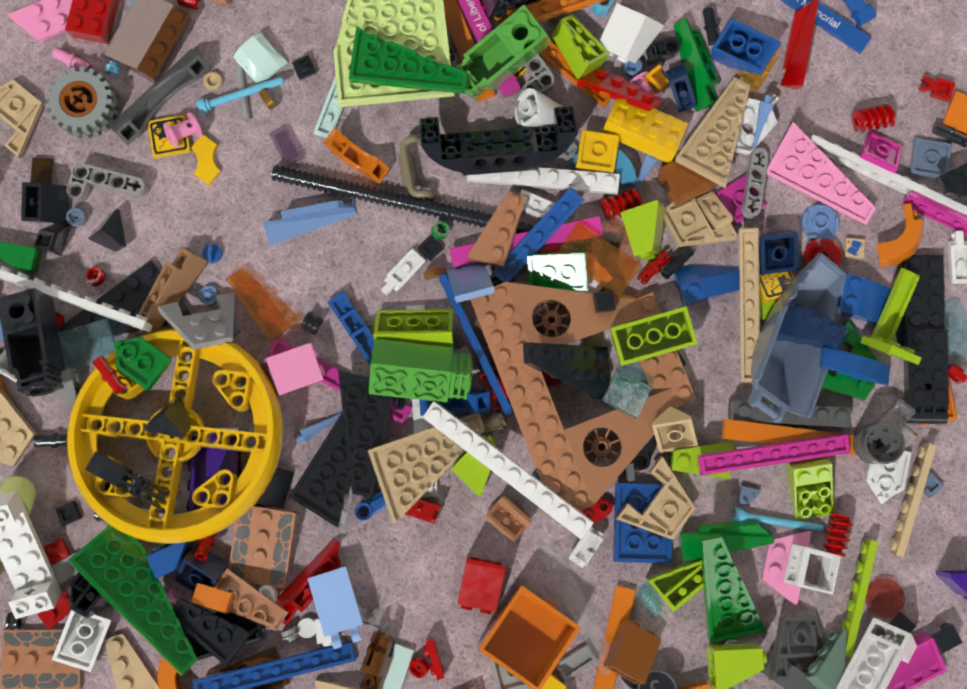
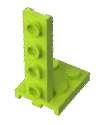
[860,268,921,365]

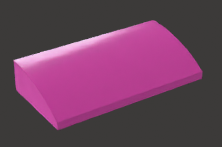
[886,632,947,689]

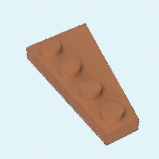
[467,191,527,268]
[214,568,288,629]

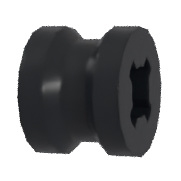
[301,311,323,335]

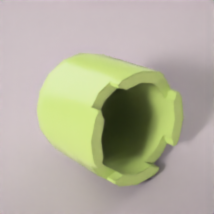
[0,476,36,516]

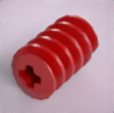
[851,104,895,133]
[600,188,643,220]
[822,513,854,557]

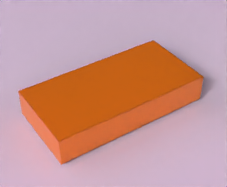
[191,583,235,613]

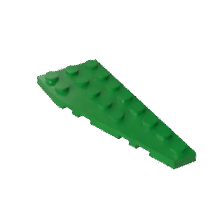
[69,525,197,676]

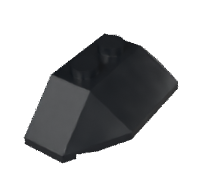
[68,572,109,619]

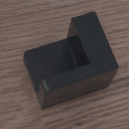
[932,623,963,654]

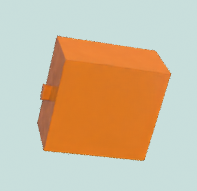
[476,585,581,689]

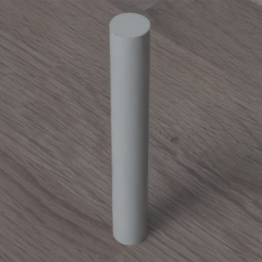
[235,64,251,120]

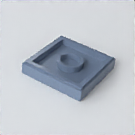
[909,137,952,179]

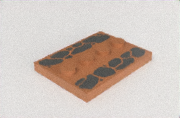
[228,504,297,589]
[0,629,82,689]

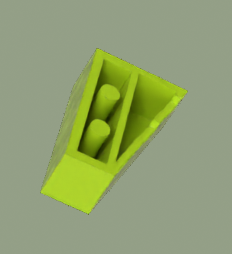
[551,14,610,80]
[669,440,735,479]
[645,559,704,612]

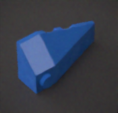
[673,265,740,306]

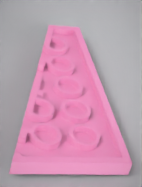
[766,122,876,225]

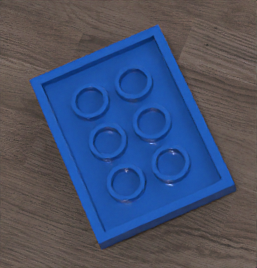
[613,483,672,563]

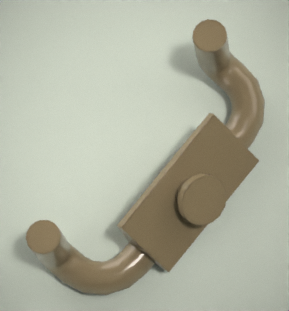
[398,135,436,200]

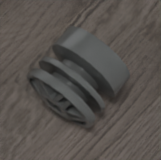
[853,422,906,464]

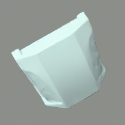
[233,33,288,84]

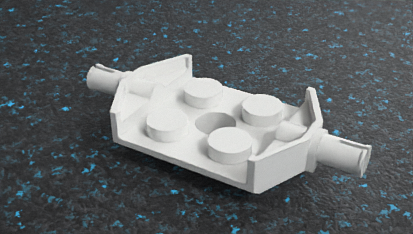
[734,94,779,155]

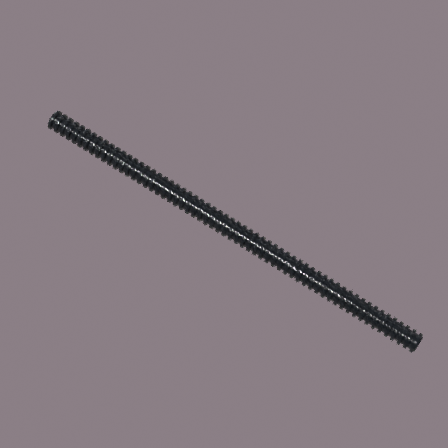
[271,164,619,258]

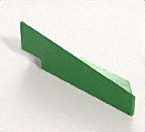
[674,18,720,112]
[679,520,774,562]

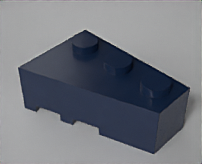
[776,301,849,350]

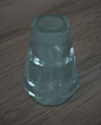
[636,586,663,617]

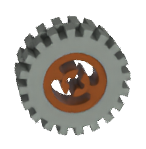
[45,67,120,139]

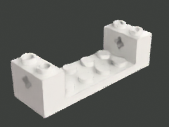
[0,490,62,619]
[836,617,917,689]

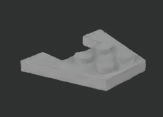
[158,292,235,350]

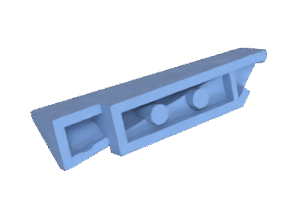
[263,200,357,245]

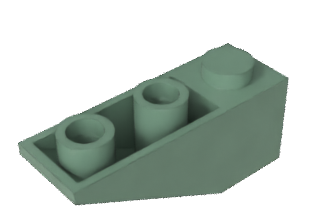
[805,629,847,689]

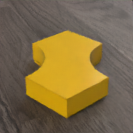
[191,134,221,186]

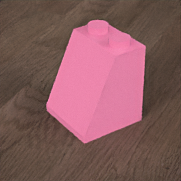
[262,343,325,396]

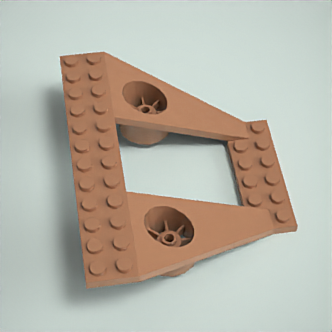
[470,282,696,511]

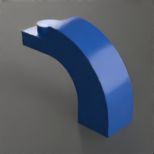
[420,388,490,416]

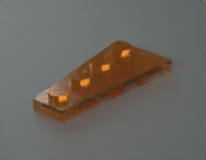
[226,268,301,342]

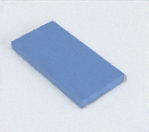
[446,262,495,303]

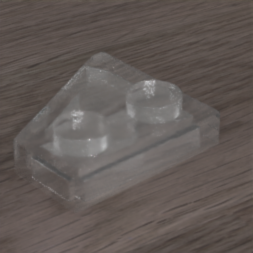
[338,493,357,534]

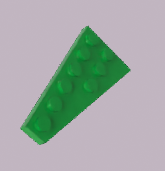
[700,533,767,643]

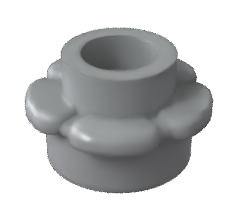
[281,625,299,642]

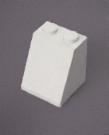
[599,3,664,64]

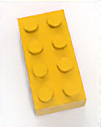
[602,99,689,164]

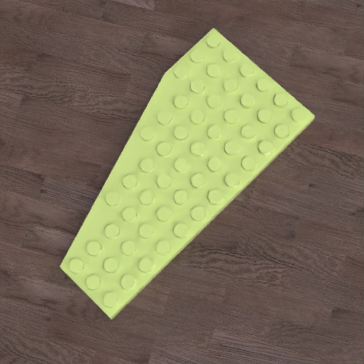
[334,0,454,107]

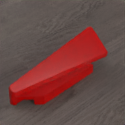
[780,0,819,90]
[275,538,341,626]

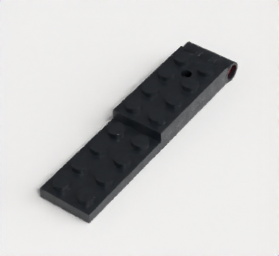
[902,255,949,424]

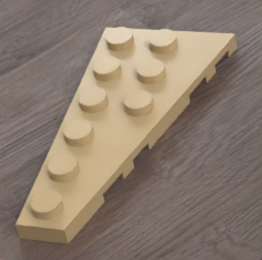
[675,77,751,188]

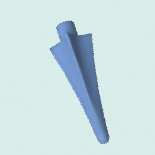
[752,95,774,147]
[633,154,658,191]
[294,412,342,444]

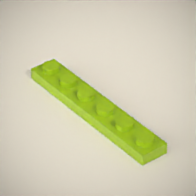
[842,539,878,658]

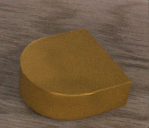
[259,89,276,110]
[423,267,447,280]

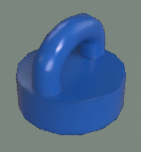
[202,244,222,263]

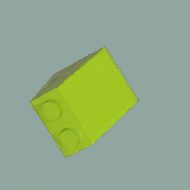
[621,200,665,261]
[451,435,497,497]
[707,643,767,689]

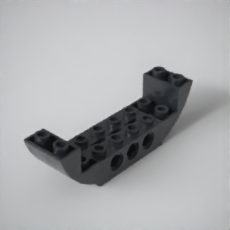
[419,106,578,176]

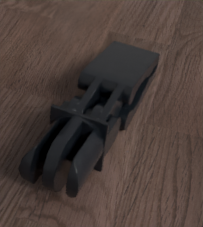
[85,452,170,509]

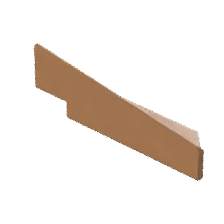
[139,247,207,335]

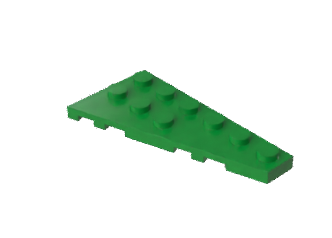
[349,27,467,94]

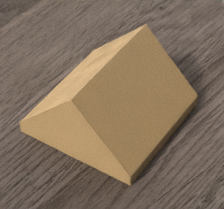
[652,406,698,453]

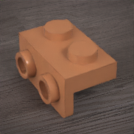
[484,496,532,543]

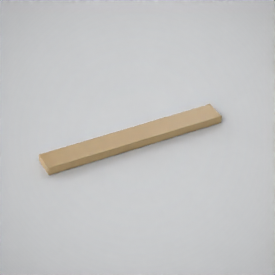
[739,228,761,382]

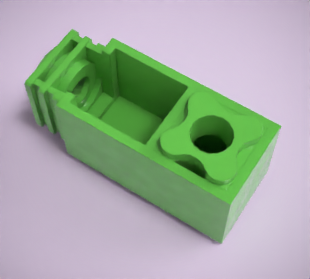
[457,5,552,99]
[369,339,473,403]

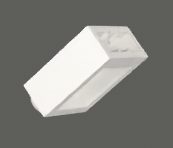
[784,544,841,595]

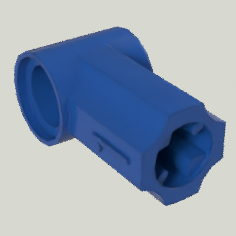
[843,0,876,27]
[355,491,387,521]

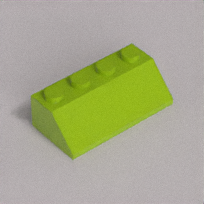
[373,309,454,347]

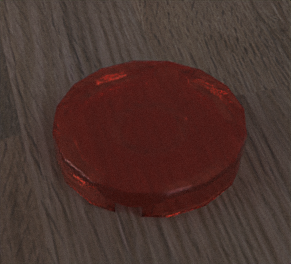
[865,578,905,618]

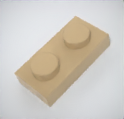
[696,191,733,230]

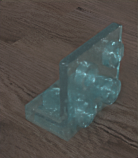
[602,369,653,419]

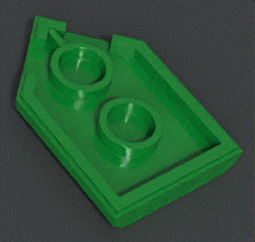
[114,337,172,391]

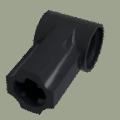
[633,435,657,471]

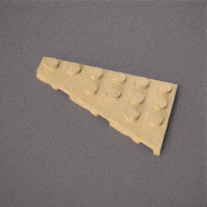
[368,413,485,524]

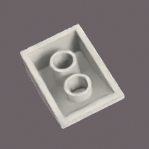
[52,607,115,672]

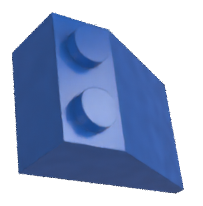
[711,18,781,75]
[838,274,892,325]

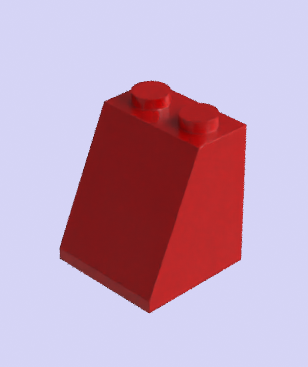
[457,556,506,614]

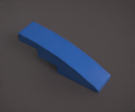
[327,291,374,366]
[819,347,890,385]

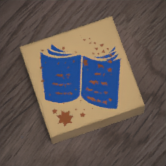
[844,238,865,259]

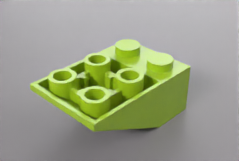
[786,457,834,520]

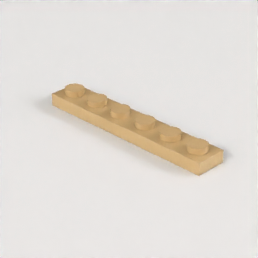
[889,443,937,558]

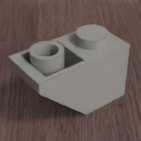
[53,369,82,407]

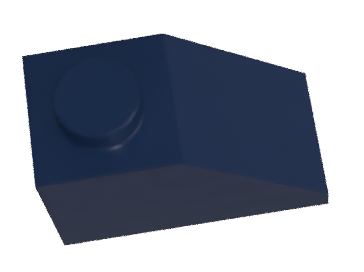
[666,64,697,112]

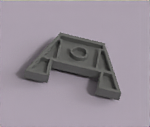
[768,616,826,680]

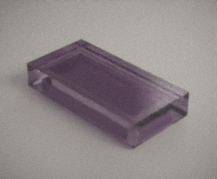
[269,125,303,168]

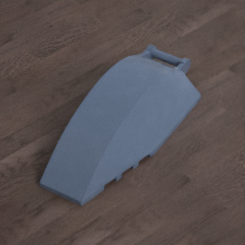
[748,253,846,423]

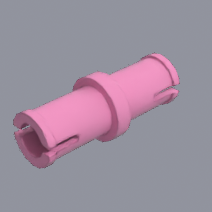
[52,47,92,71]

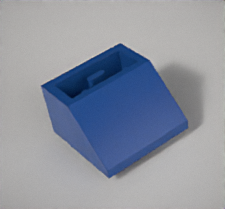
[147,541,193,579]

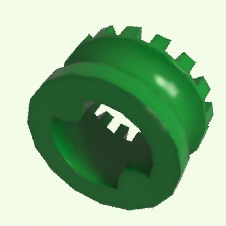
[431,221,450,240]

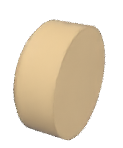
[203,72,223,91]

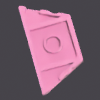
[8,0,72,42]
[761,531,812,606]

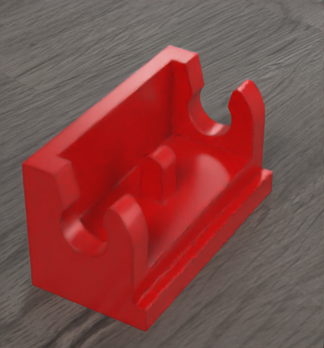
[405,499,441,524]

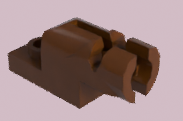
[360,631,393,689]

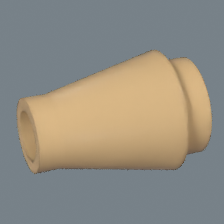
[482,411,508,434]

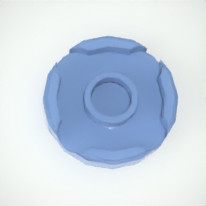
[801,204,839,240]

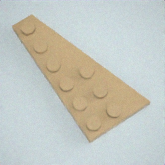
[104,633,159,689]

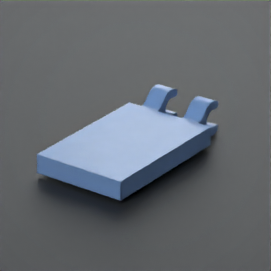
[308,566,363,649]

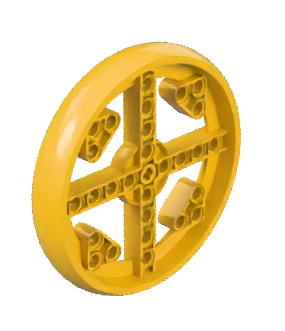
[67,328,283,544]

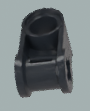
[645,37,680,65]

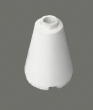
[515,88,563,127]

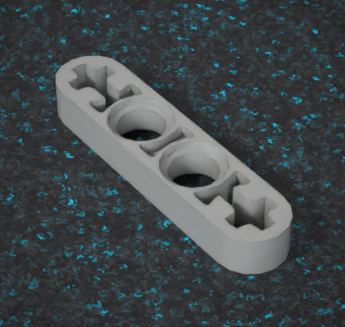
[741,148,768,219]

